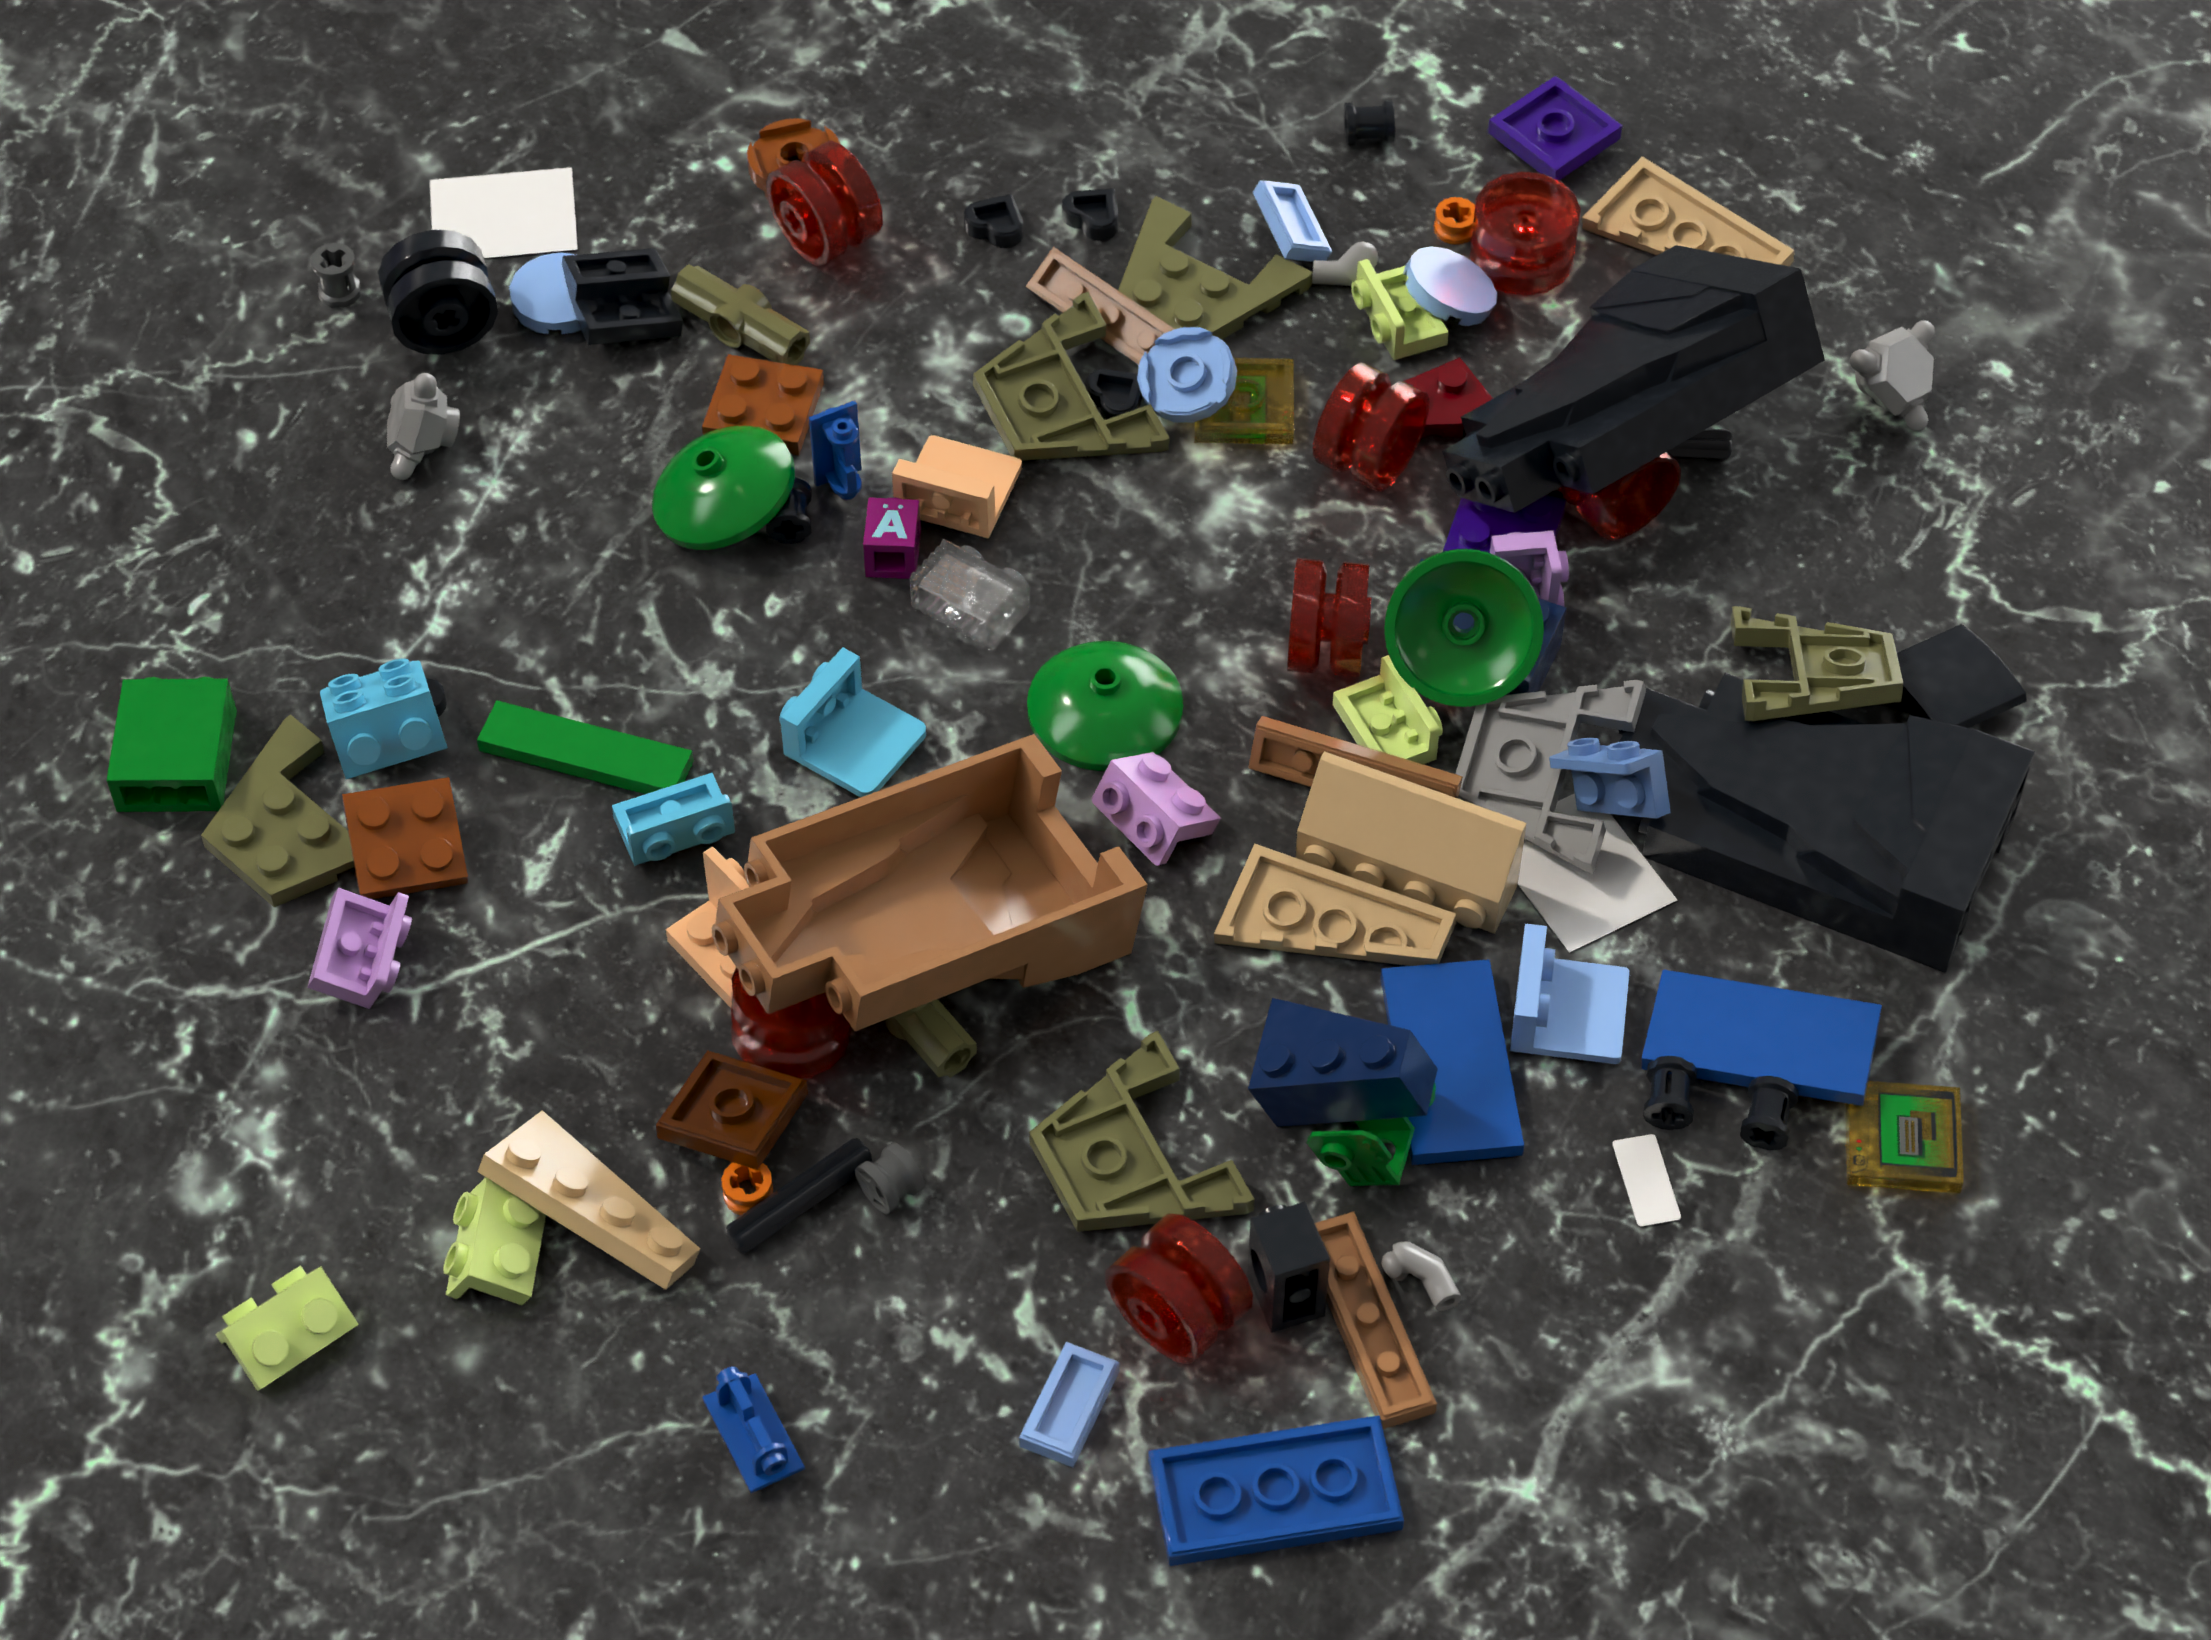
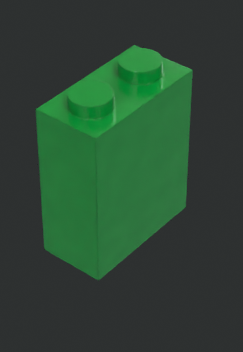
[106,677,237,812]

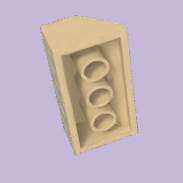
[1295,751,1526,934]

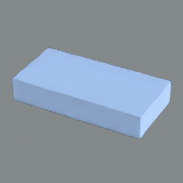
[1253,180,1332,262]
[1019,1342,1120,1468]

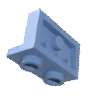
[1549,738,1671,819]

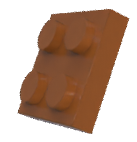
[702,354,824,456]
[342,777,468,899]

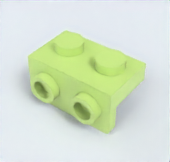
[1351,259,1449,360]
[1333,655,1443,764]
[444,1177,546,1305]
[215,1265,359,1391]

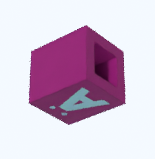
[863,497,921,579]

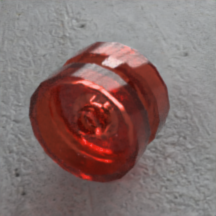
[766,140,883,266]
[1470,171,1581,296]
[1313,363,1430,491]
[1287,558,1372,677]
[730,967,852,1079]
[1105,1213,1253,1364]

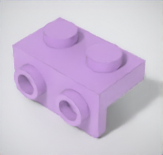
[1490,531,1569,607]
[1092,752,1221,866]
[307,888,412,1009]

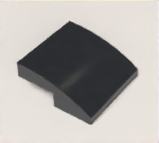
[562,248,683,345]
[1897,624,2027,728]

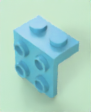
[779,647,926,797]
[320,658,448,779]

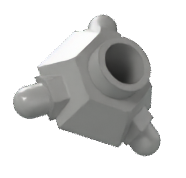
[1850,321,1935,431]
[387,373,460,480]

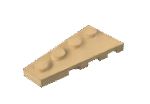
[1582,157,1794,266]
[1214,844,1456,966]
[478,1110,700,1290]

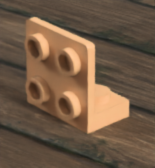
[892,435,1022,539]
[666,847,754,1010]

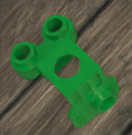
[1306,1083,1436,1186]

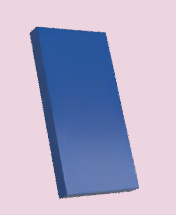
[1381,959,1524,1165]
[1642,969,1882,1106]
[1148,1415,1404,1566]

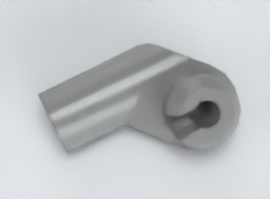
[1312,242,1378,286]
[1381,1241,1462,1311]

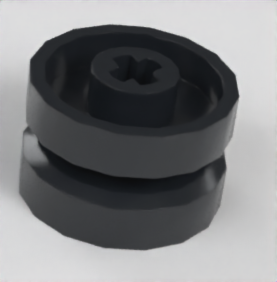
[378,229,498,355]

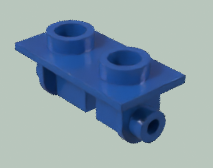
[809,400,862,500]
[702,1366,805,1493]

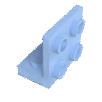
[1510,923,1630,1064]

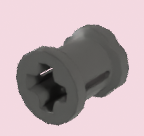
[311,243,361,308]

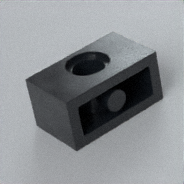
[1247,1201,1330,1333]

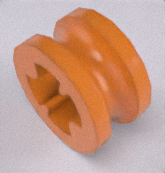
[1434,197,1478,245]
[721,1162,773,1215]

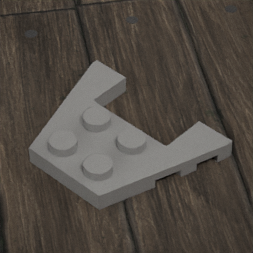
[1455,680,1646,873]

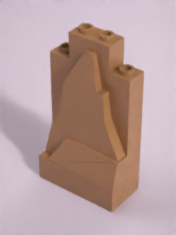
[712,734,1148,1031]

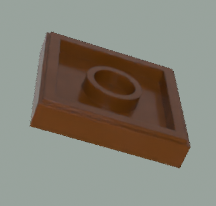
[656,1050,808,1170]

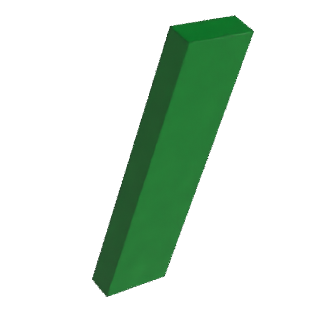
[477,700,694,794]

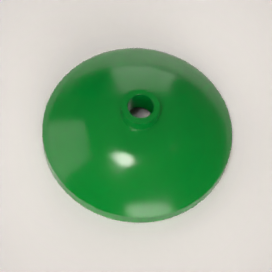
[652,426,795,550]
[1384,549,1544,707]
[1027,641,1183,771]

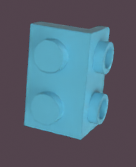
[612,773,735,866]

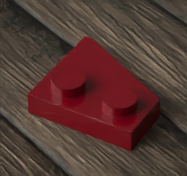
[1375,357,1493,439]

